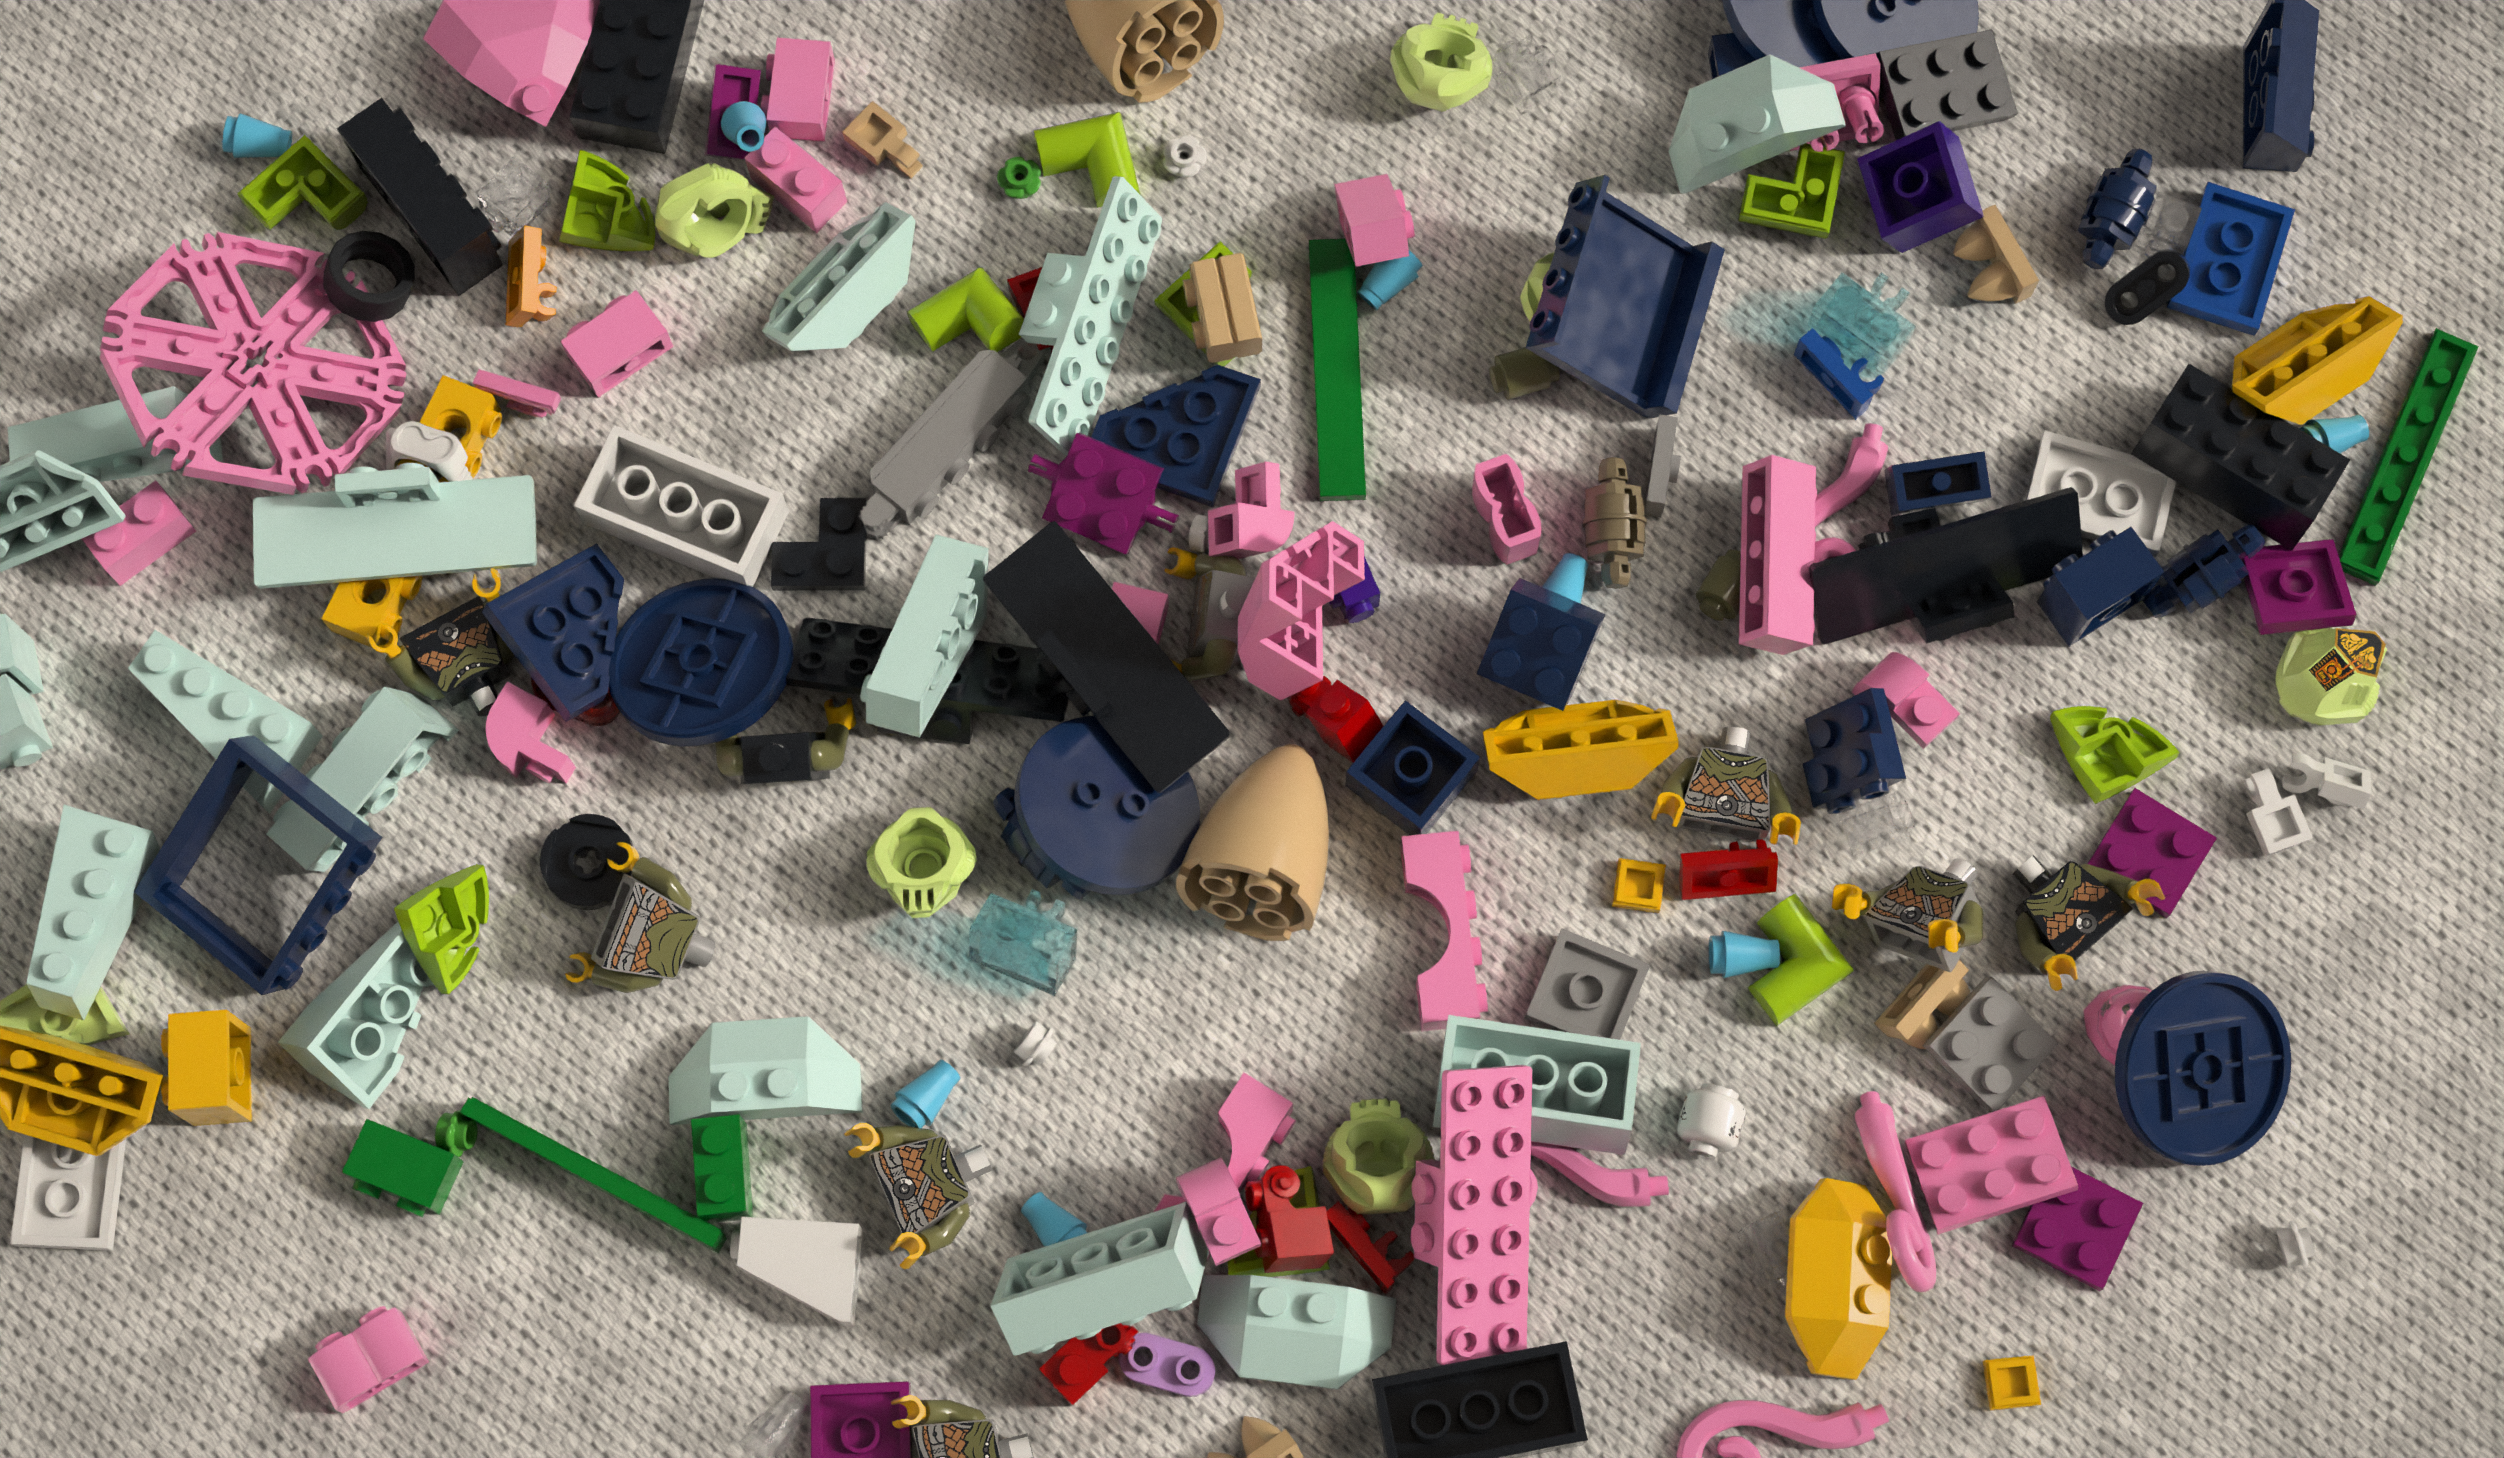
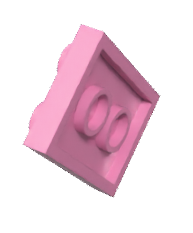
[1905,1096,2078,1234]

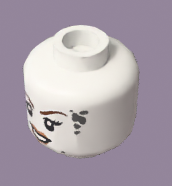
[1677,1083,1746,1159]

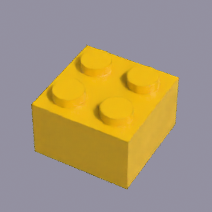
[161,1009,252,1126]

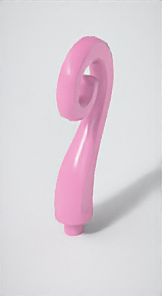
[1814,423,1888,563]
[1854,1091,1936,1293]
[1530,1141,1669,1207]
[1676,1400,1889,1458]

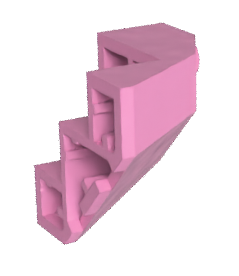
[423,0,600,127]
[1238,521,1365,701]

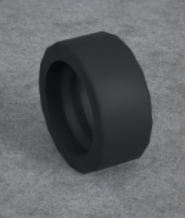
[323,231,415,322]

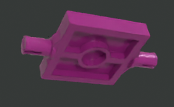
[1028,433,1179,554]

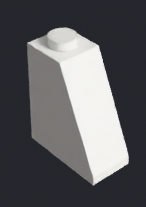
[730,1217,863,1327]

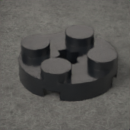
[540,814,634,910]

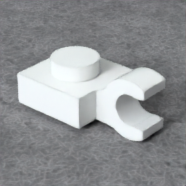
[2282,753,2371,810]
[2243,768,2313,857]

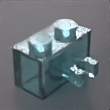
[1808,272,1916,376]
[969,889,1077,996]

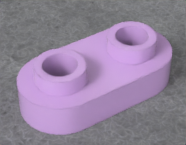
[1119,1333,1215,1397]

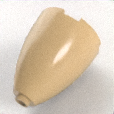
[1065,0,1224,102]
[1176,744,1329,941]

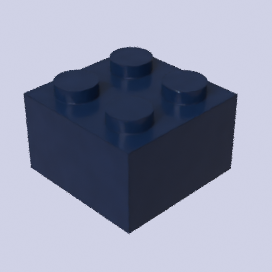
[2037,527,2164,647]
[1477,578,1606,711]
[1345,700,1480,835]

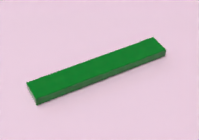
[1308,238,1366,502]
[2338,328,2479,586]
[460,1097,727,1253]

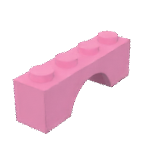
[1400,831,1488,1031]
[1154,1073,1296,1262]

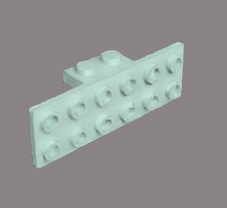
[1019,176,1162,456]
[253,463,537,589]

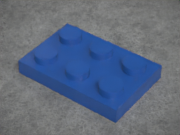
[2167,182,2295,336]

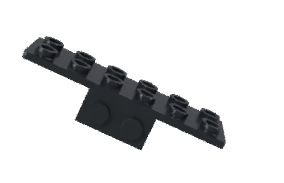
[1809,487,2083,645]
[983,521,1230,793]
[786,618,1071,744]

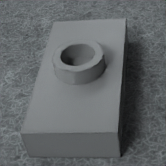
[1644,414,1681,518]

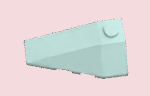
[278,922,434,1109]

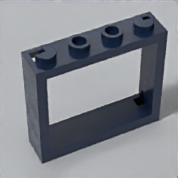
[134,735,383,995]

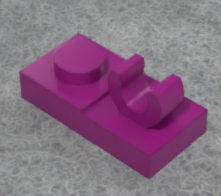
[705,64,761,161]

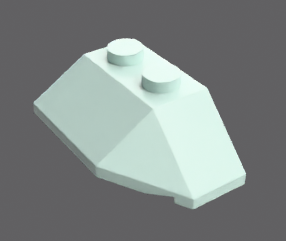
[1668,55,1846,194]
[762,202,916,351]
[0,450,126,572]
[668,1016,862,1125]
[1197,1275,1397,1390]

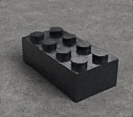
[569,0,704,154]
[336,98,503,296]
[2131,364,2350,551]
[1371,1341,1588,1458]

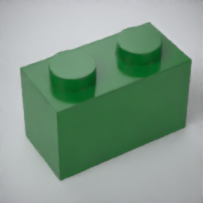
[691,1114,753,1223]
[342,1119,464,1218]

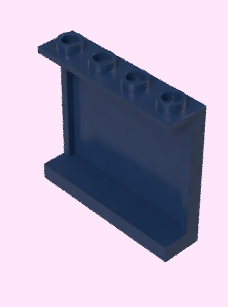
[1525,175,1725,419]

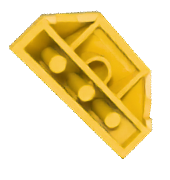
[2232,296,2403,425]
[1483,700,1678,800]
[0,1026,163,1156]
[1785,1178,1892,1380]

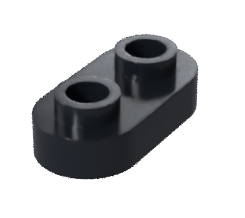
[2105,249,2190,325]

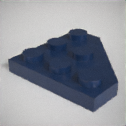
[1091,365,1261,507]
[482,543,624,722]

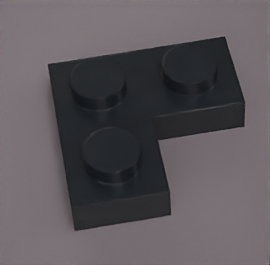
[771,498,867,591]

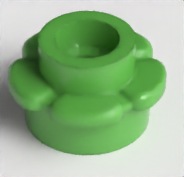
[997,157,1041,199]
[435,1110,478,1157]

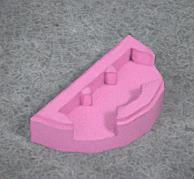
[473,369,561,418]

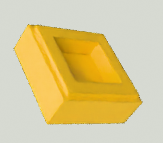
[1612,858,1666,913]
[1983,1355,2041,1411]

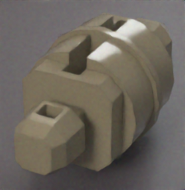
[1582,457,1647,589]

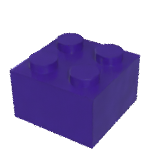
[1857,121,1984,253]

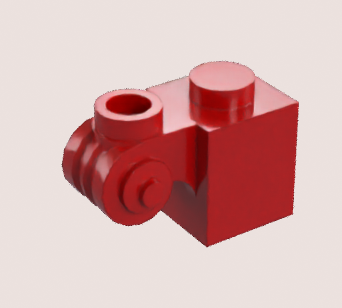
[1287,676,1384,763]
[1245,1165,1334,1273]
[1038,1323,1139,1406]

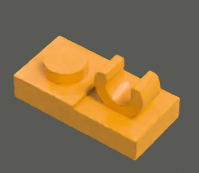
[505,225,557,327]

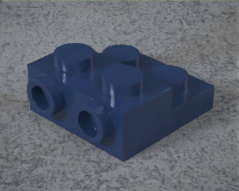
[1802,688,1906,814]

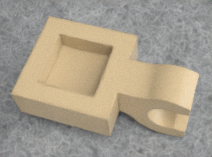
[842,101,923,179]

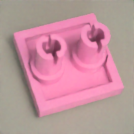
[1790,53,1884,152]

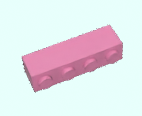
[1739,455,1817,655]

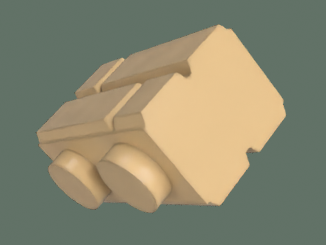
[1183,253,1262,363]

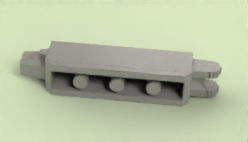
[859,338,1045,540]

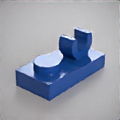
[1794,328,1884,420]

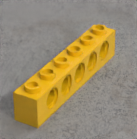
[321,375,502,648]

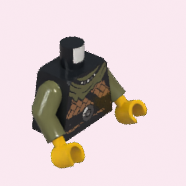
[367,568,515,717]
[715,698,856,784]
[2013,855,2165,991]

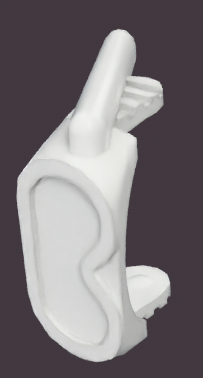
[386,421,473,482]

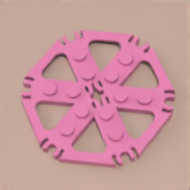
[100,232,406,495]

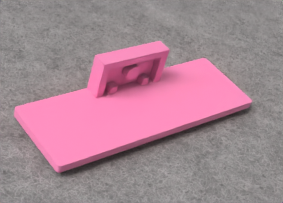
[1411,1065,1532,1365]

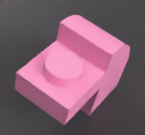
[1208,461,1294,559]
[1852,652,1960,749]
[486,682,576,783]
[1176,1157,1261,1266]

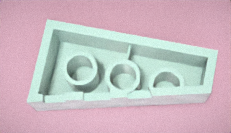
[7,386,223,482]
[860,534,989,737]
[128,630,323,814]

